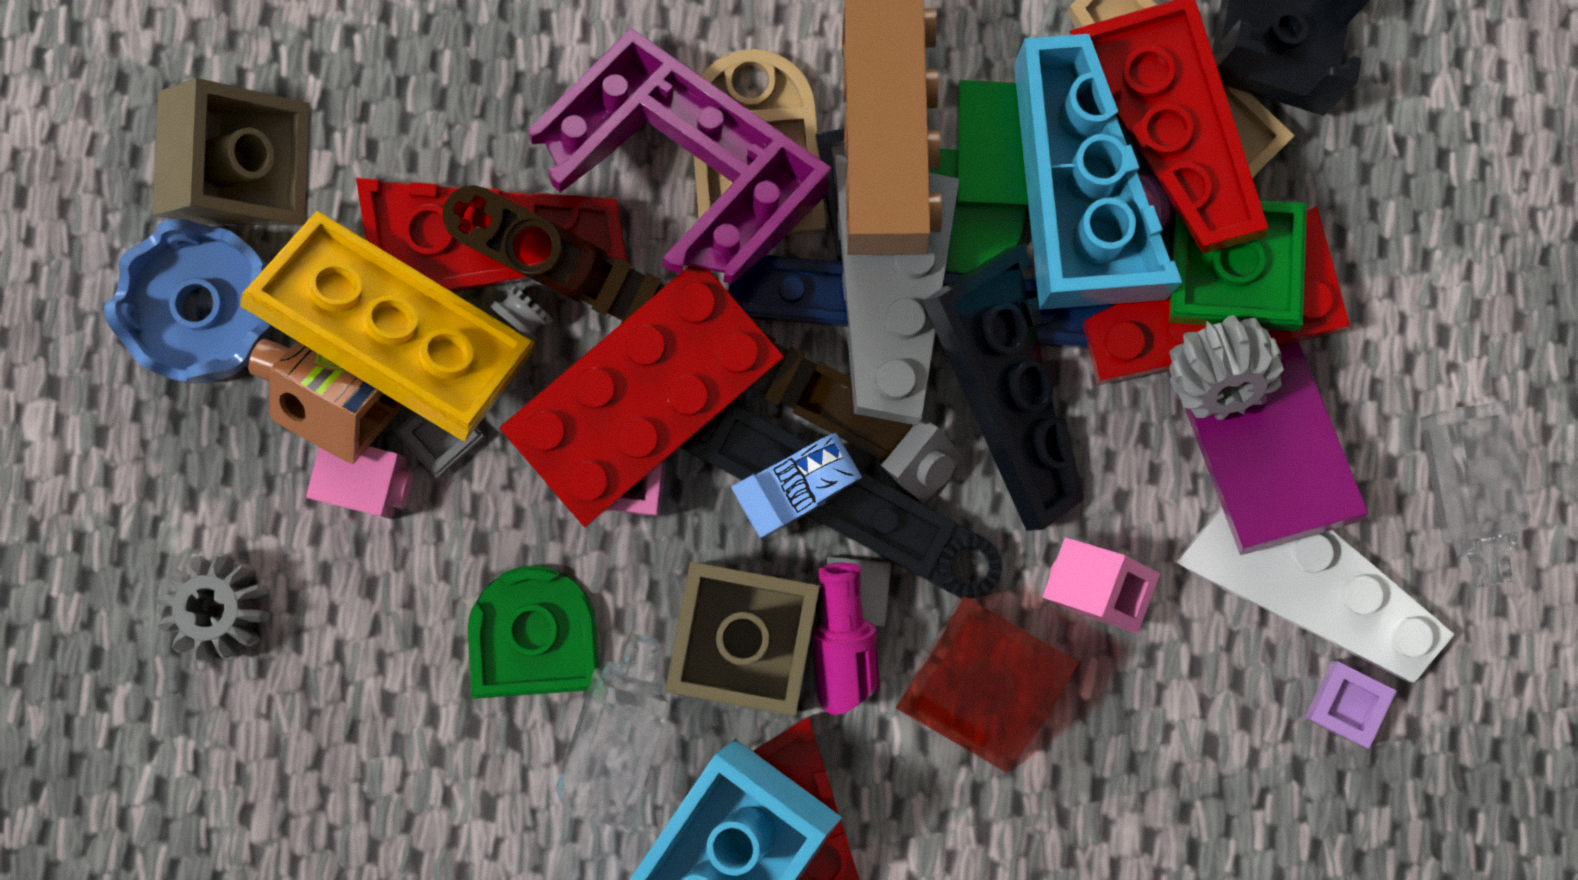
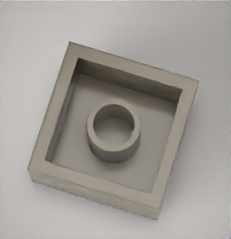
[665,561,820,717]

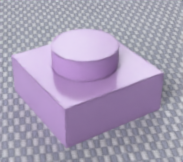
[1304,661,1396,749]

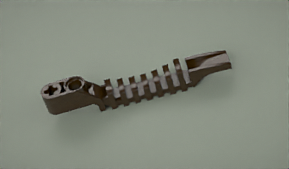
[442,185,912,460]

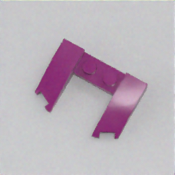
[528,28,832,284]

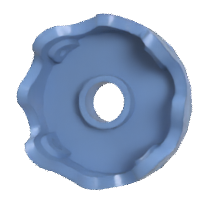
[104,218,274,384]

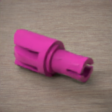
[812,562,880,715]

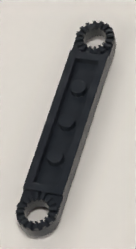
[680,403,1002,599]

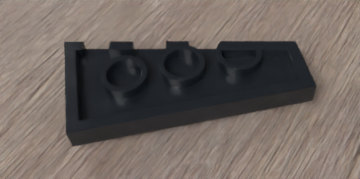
[922,243,1084,531]

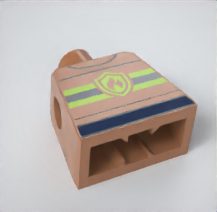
[248,339,404,464]

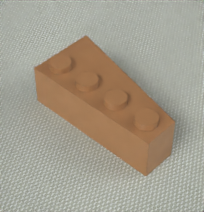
[841,0,942,255]

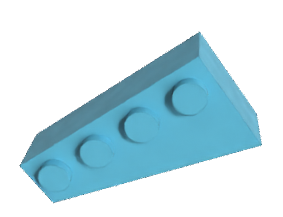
[1014,34,1182,310]

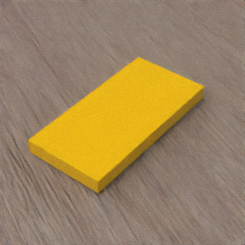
[240,211,535,442]

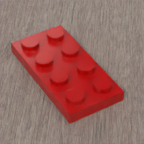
[499,266,784,528]

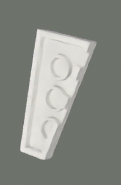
[1173,506,1455,683]

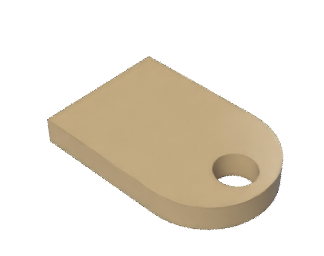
[694,49,826,235]

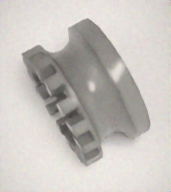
[490,283,554,342]

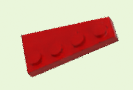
[1070,0,1268,254]

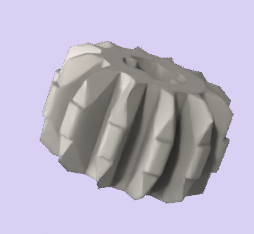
[1168,315,1284,420]
[156,553,271,663]

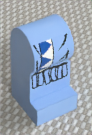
[731,433,863,541]

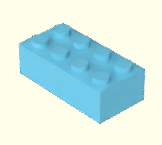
[630,739,842,880]

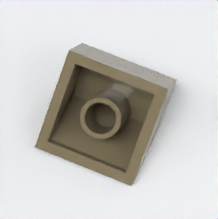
[152,78,310,226]

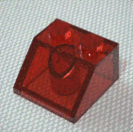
[895,596,1079,773]

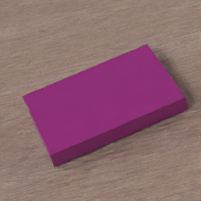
[1185,342,1368,556]

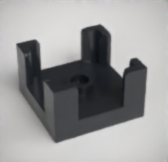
[1212,0,1370,116]

